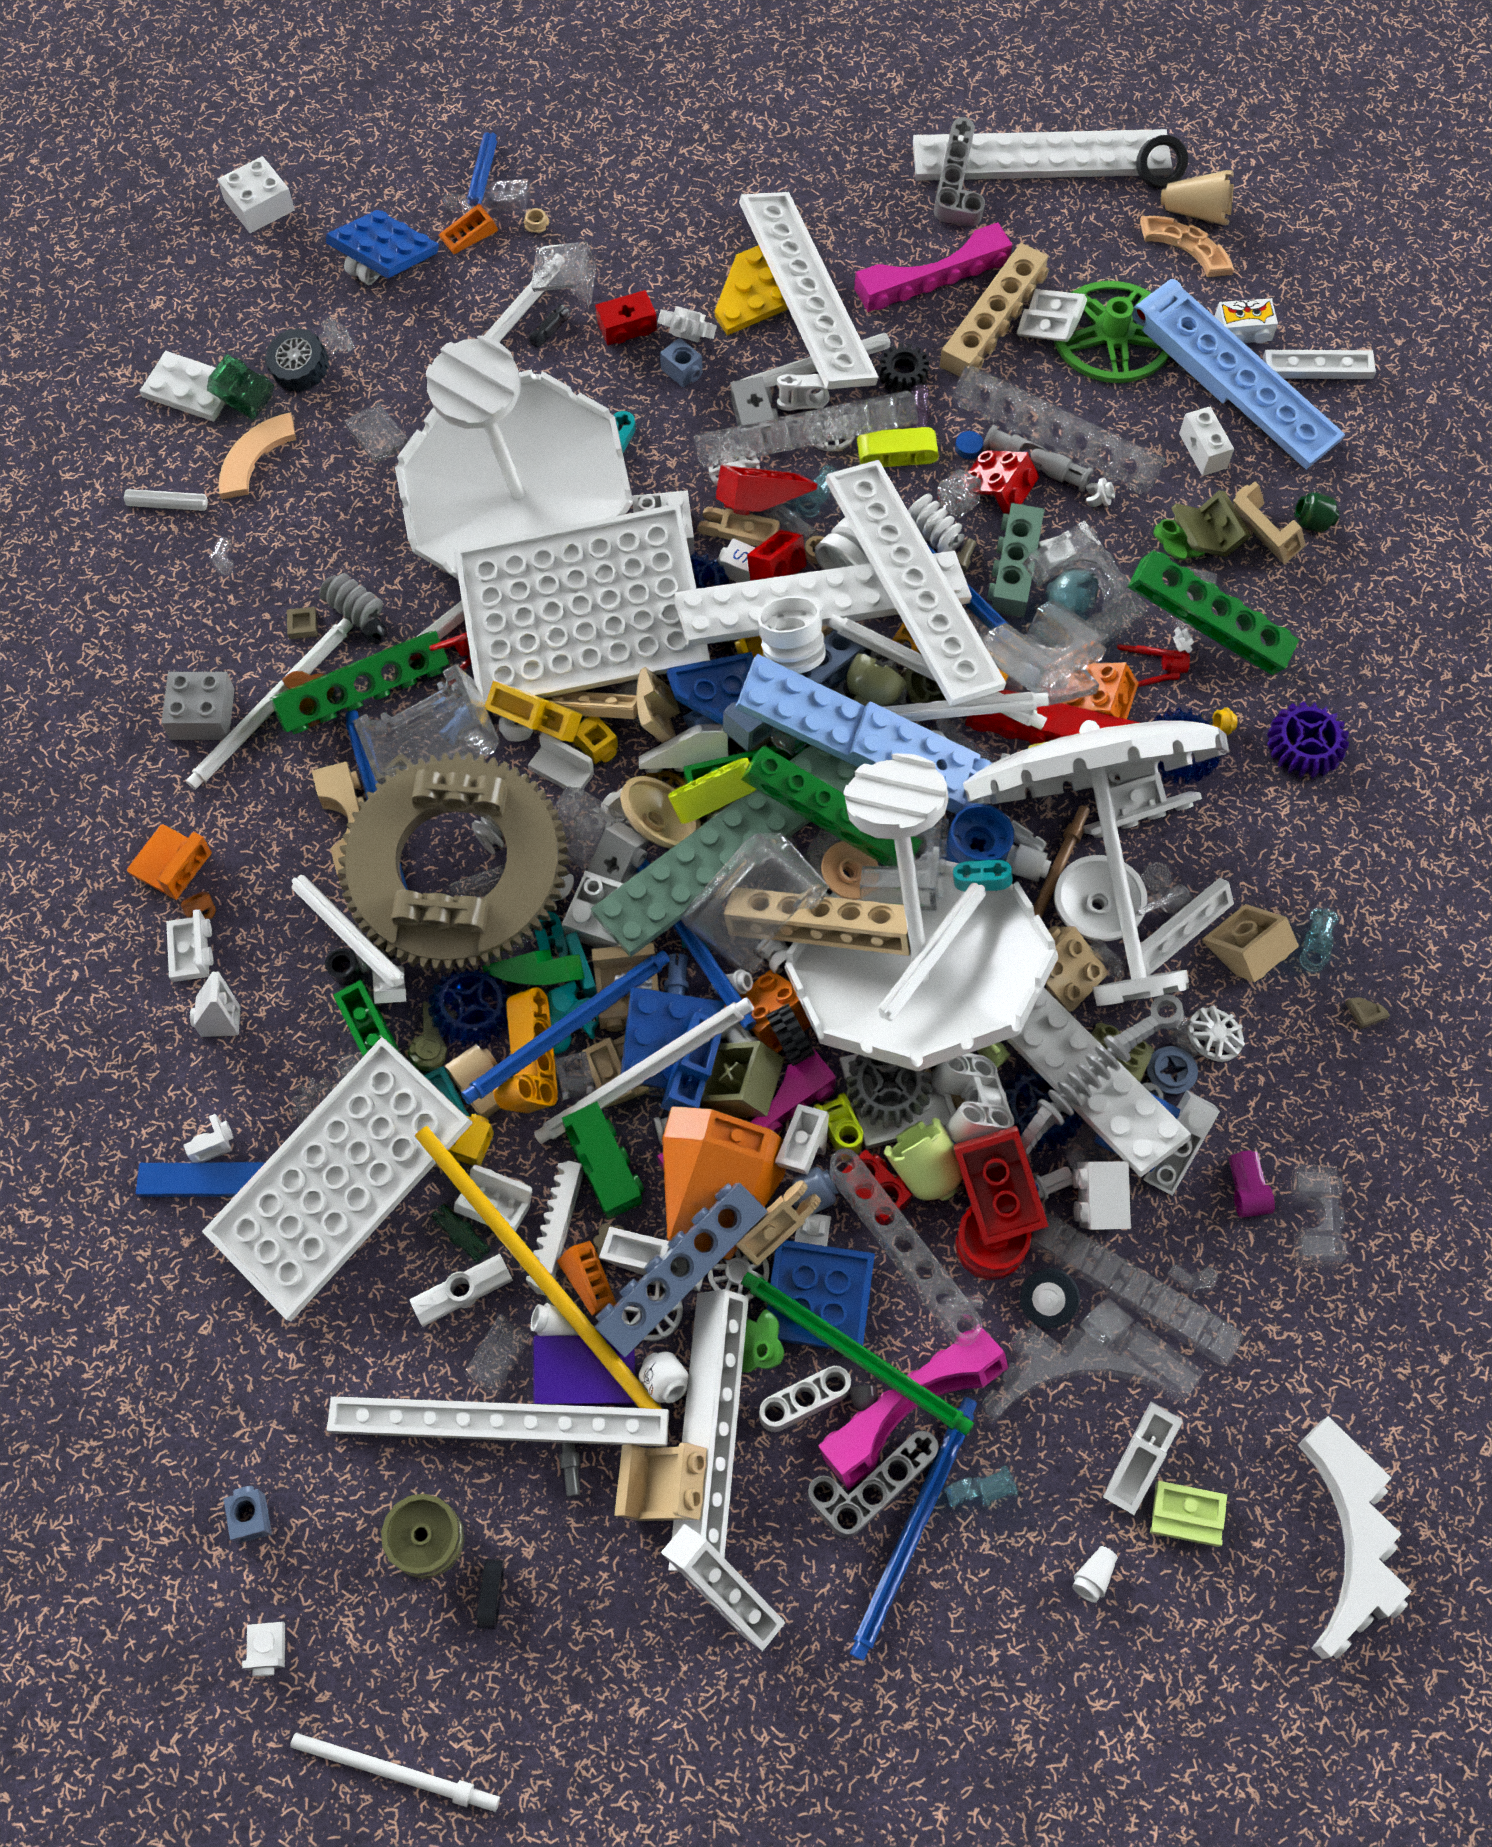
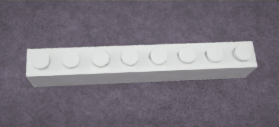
[669,1289,749,1572]

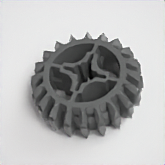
[846,1055,933,1129]

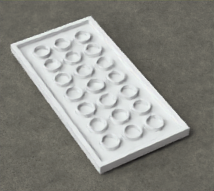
[202,1037,473,1321]

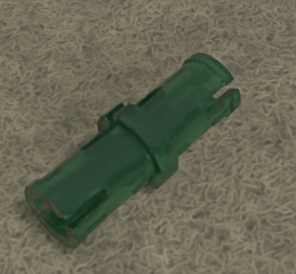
[431,1203,491,1263]

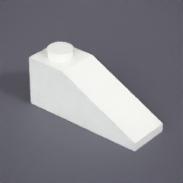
[190,972,241,1037]

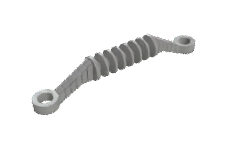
[1020,994,1184,1156]

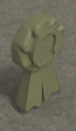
[408,1001,457,1071]

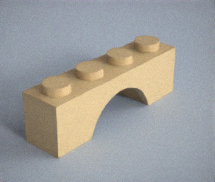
[311,761,364,881]

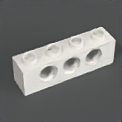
[661,1524,785,1651]

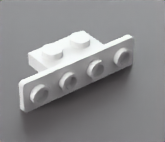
[1083,772,1202,838]

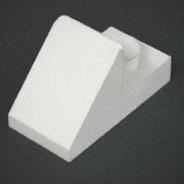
[775,1104,829,1175]

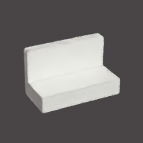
[528,732,594,796]

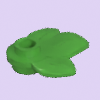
[1153,519,1205,560]
[742,1309,784,1373]

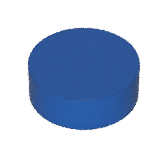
[955,431,983,459]

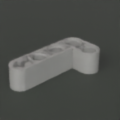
[934,117,985,226]
[807,1431,938,1538]

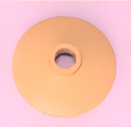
[821,841,880,900]

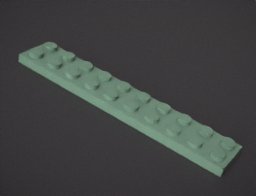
[591,745,858,957]

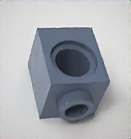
[660,337,703,388]
[223,1486,272,1544]

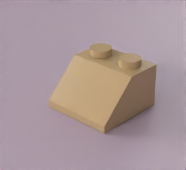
[1202,904,1299,982]

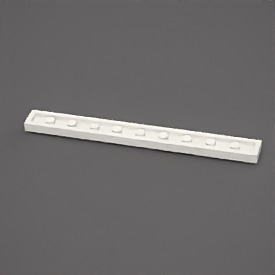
[327,1397,669,1447]

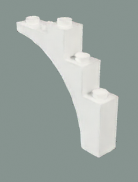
[1298,1416,1412,1659]

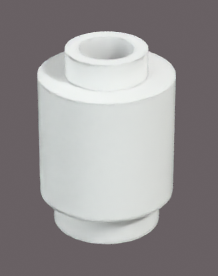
[1006,844,1052,882]

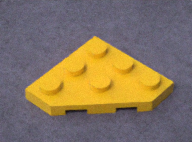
[715,245,788,336]

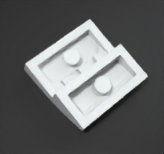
[1016,289,1087,342]

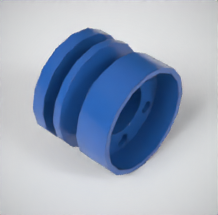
[943,804,1014,863]

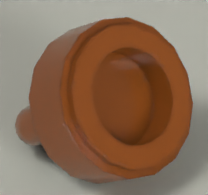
[180,892,216,920]

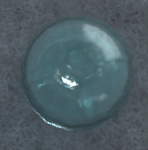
[1045,569,1099,629]

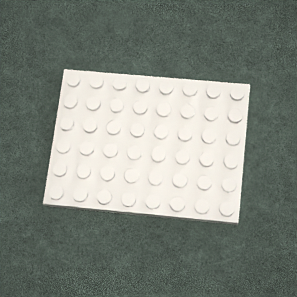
[454,503,710,711]

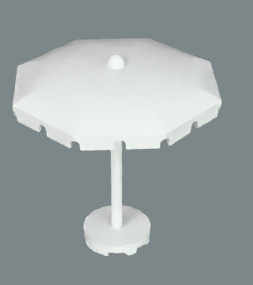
[395,336,633,579]
[963,720,1229,1006]
[785,753,1058,1071]

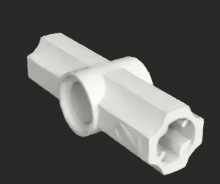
[410,1254,513,1327]

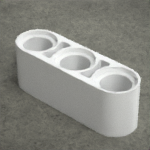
[759,1366,851,1432]

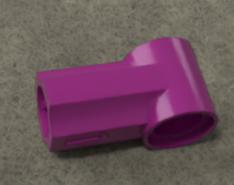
[1228,1150,1275,1218]

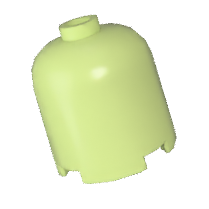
[884,1118,963,1201]

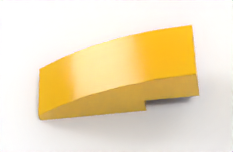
[484,681,583,742]

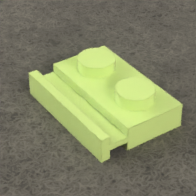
[1150,1481,1227,1547]

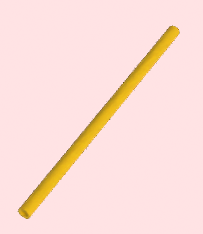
[414,1126,662,1409]

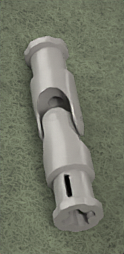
[983,425,1094,492]

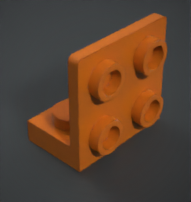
[1060,662,1139,719]
[127,824,212,900]
[725,970,811,1053]

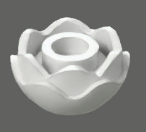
[499,716,533,742]

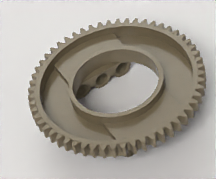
[338,752,569,973]

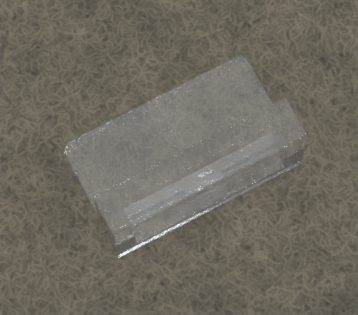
[464,1314,532,1396]

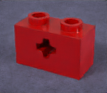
[595,290,657,346]

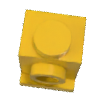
[573,716,618,764]
[448,1114,494,1166]

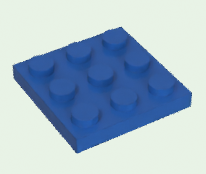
[326,210,439,278]
[620,987,725,1089]
[767,1240,875,1350]

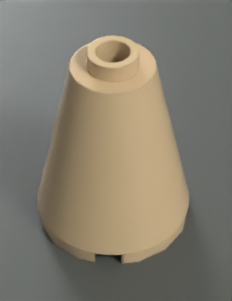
[1161,170,1234,225]

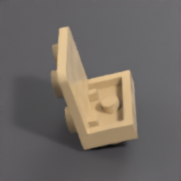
[1045,926,1107,1011]

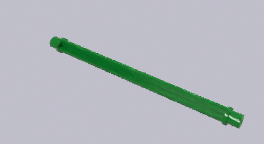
[741,1272,974,1436]

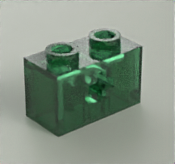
[207,354,274,421]

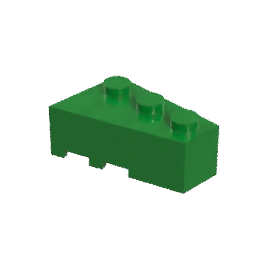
[562,1101,645,1220]

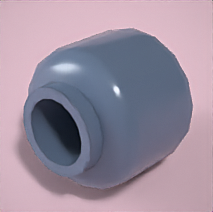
[792,1167,839,1215]

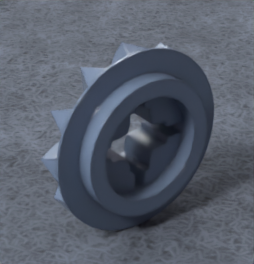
[1147,1046,1198,1096]

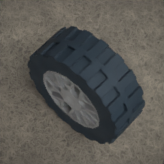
[265,328,329,392]

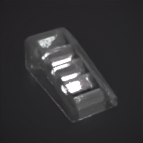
[481,180,530,213]

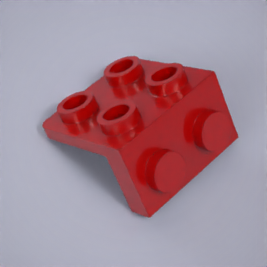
[958,450,1039,514]

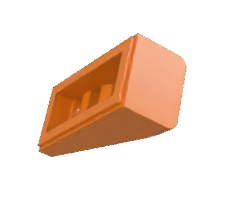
[438,203,498,255]
[557,1241,617,1315]

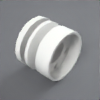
[757,596,826,674]

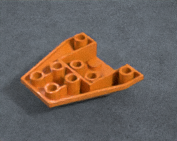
[662,1106,786,1261]

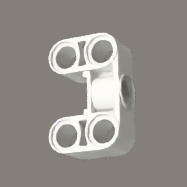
[931,1053,1014,1143]

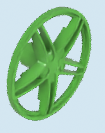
[1054,281,1170,383]

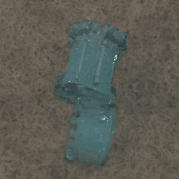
[795,464,837,519]
[1299,908,1339,973]
[943,1465,1018,1508]

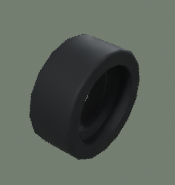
[1136,135,1188,187]

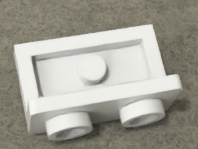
[166,909,213,982]
[454,1165,532,1232]

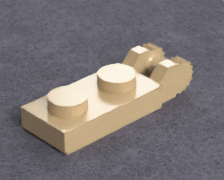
[697,507,780,547]
[736,1180,821,1266]

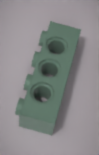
[987,503,1045,617]

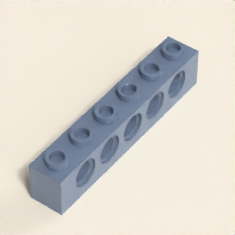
[723,621,872,751]
[594,1183,768,1357]

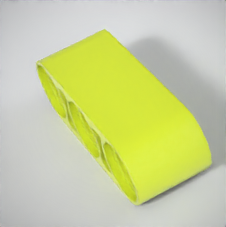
[857,427,939,467]
[668,758,757,824]

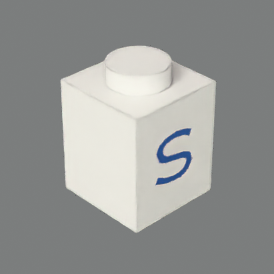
[718,539,755,583]

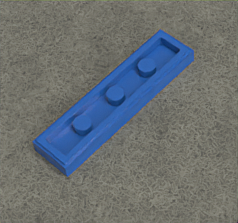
[135,1162,266,1197]

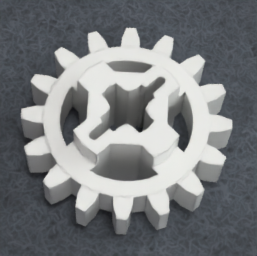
[658,306,717,342]

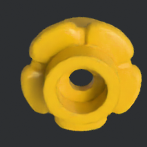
[1212,707,1238,736]

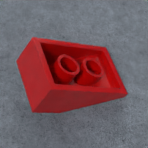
[715,465,818,515]
[954,1125,1049,1246]

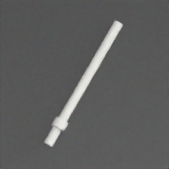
[290,1733,500,1812]

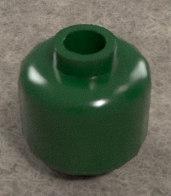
[1294,492,1340,533]

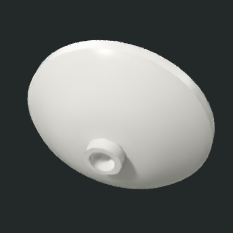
[1054,855,1147,941]

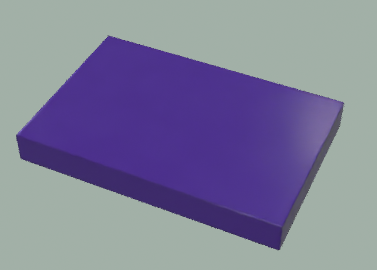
[533,1335,635,1406]

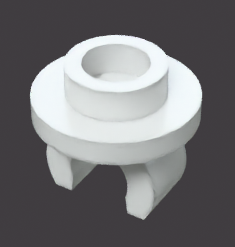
[1086,478,1115,507]

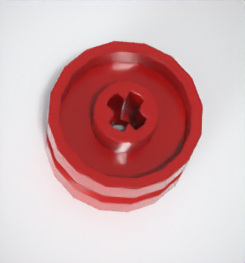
[955,1206,1032,1280]

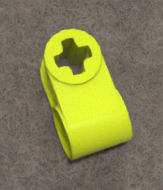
[814,1093,863,1158]

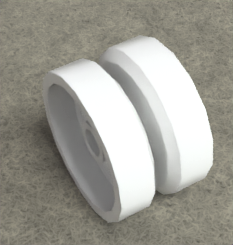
[815,517,870,570]

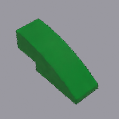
[482,949,585,985]

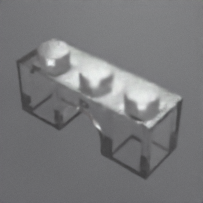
[1290,1164,1347,1270]

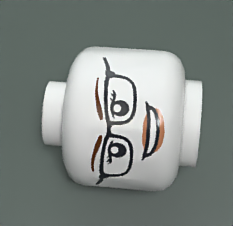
[639,1352,689,1403]

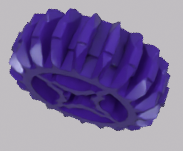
[1267,701,1349,779]

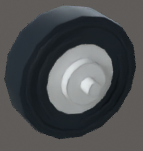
[1019,1268,1080,1329]

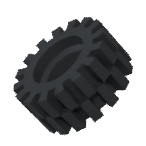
[879,343,929,395]
[766,1003,815,1066]

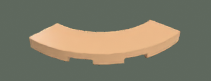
[1140,216,1234,277]
[219,412,296,499]

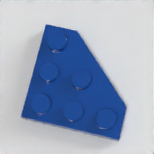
[667,652,779,736]

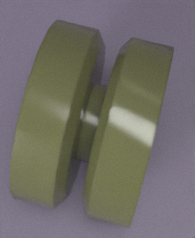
[381,1493,465,1579]

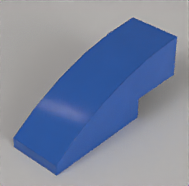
[660,1011,722,1111]

